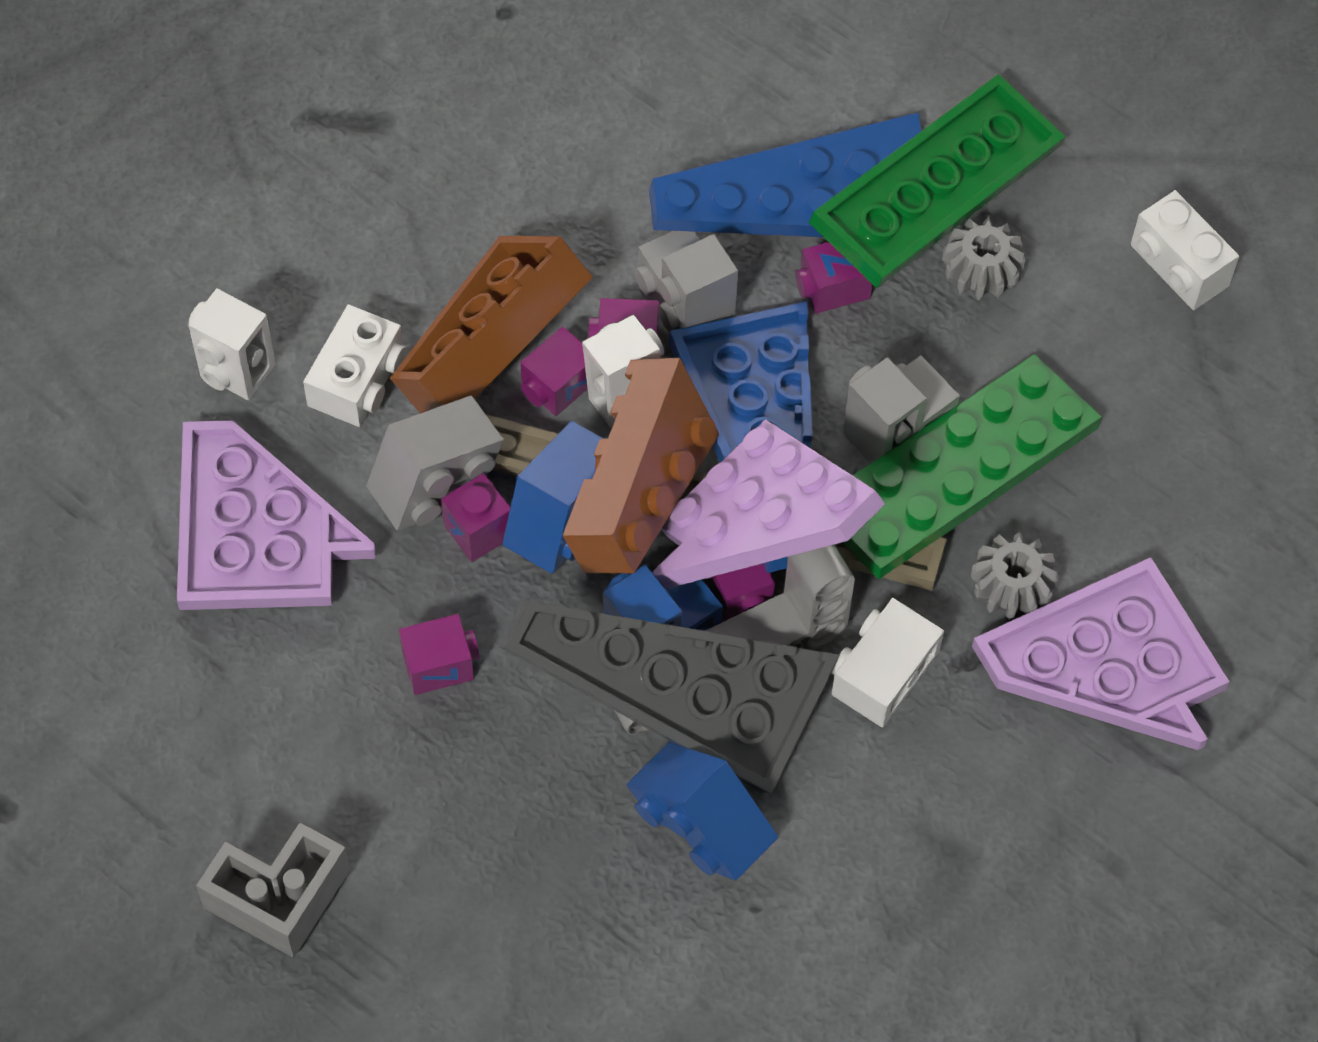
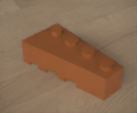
[390,236,593,413]
[562,358,719,573]

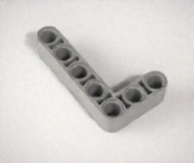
[615,545,855,735]

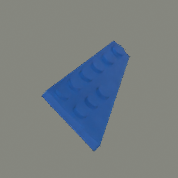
[649,113,921,237]
[669,301,812,573]

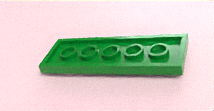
[808,74,1065,288]
[842,354,1102,579]

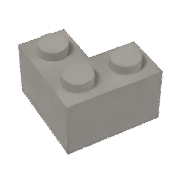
[634,231,738,332]
[843,355,960,463]
[366,395,504,531]
[196,823,350,958]

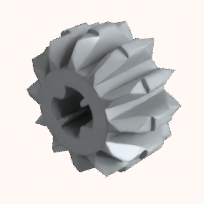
[942,216,1025,301]
[971,531,1058,621]

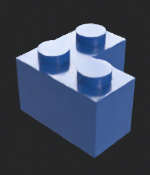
[502,421,603,574]
[603,565,723,631]
[626,742,779,881]

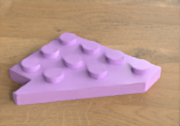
[652,419,885,589]
[972,557,1229,750]

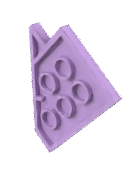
[177,421,376,610]

